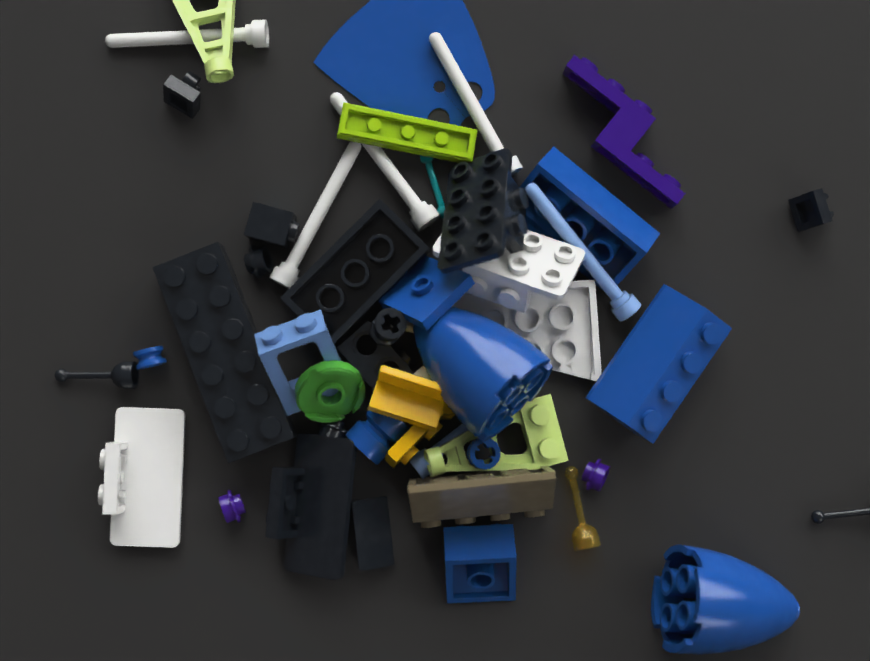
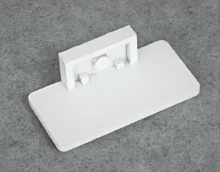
[433,230,585,313]
[98,407,186,548]

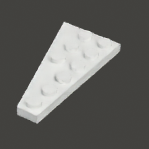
[391,280,602,382]

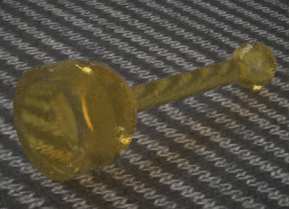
[565,466,601,551]

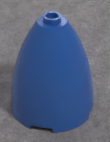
[413,307,553,441]
[651,544,800,654]

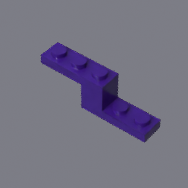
[562,55,686,209]

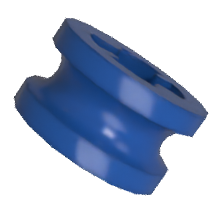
[133,345,167,370]
[467,438,501,469]

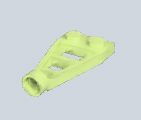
[172,0,236,83]
[424,394,569,477]

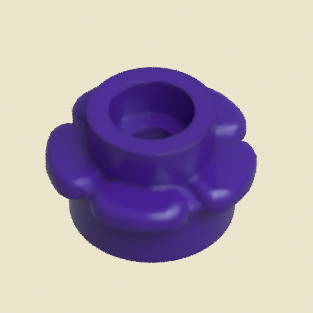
[581,458,610,492]
[218,490,246,523]

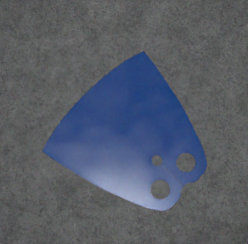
[313,0,495,126]

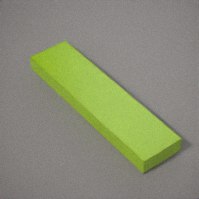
[337,102,478,163]

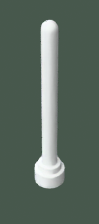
[105,20,269,48]
[429,32,523,176]
[330,92,440,232]
[269,141,362,289]

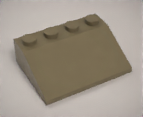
[408,466,556,528]

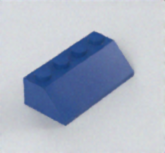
[519,146,660,291]
[585,284,732,444]

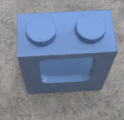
[254,309,343,416]

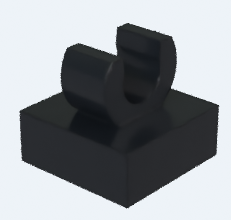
[163,71,201,119]
[788,188,834,232]

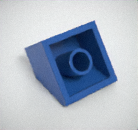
[444,524,517,603]

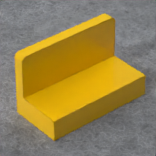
[368,365,445,432]

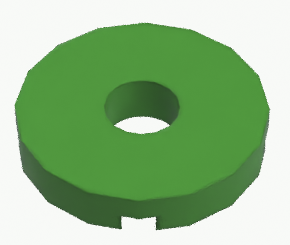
[295,360,365,423]

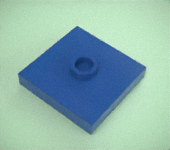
[379,256,475,331]

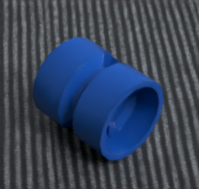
[345,411,410,465]

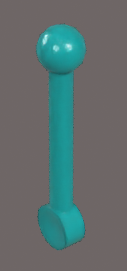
[420,155,445,218]

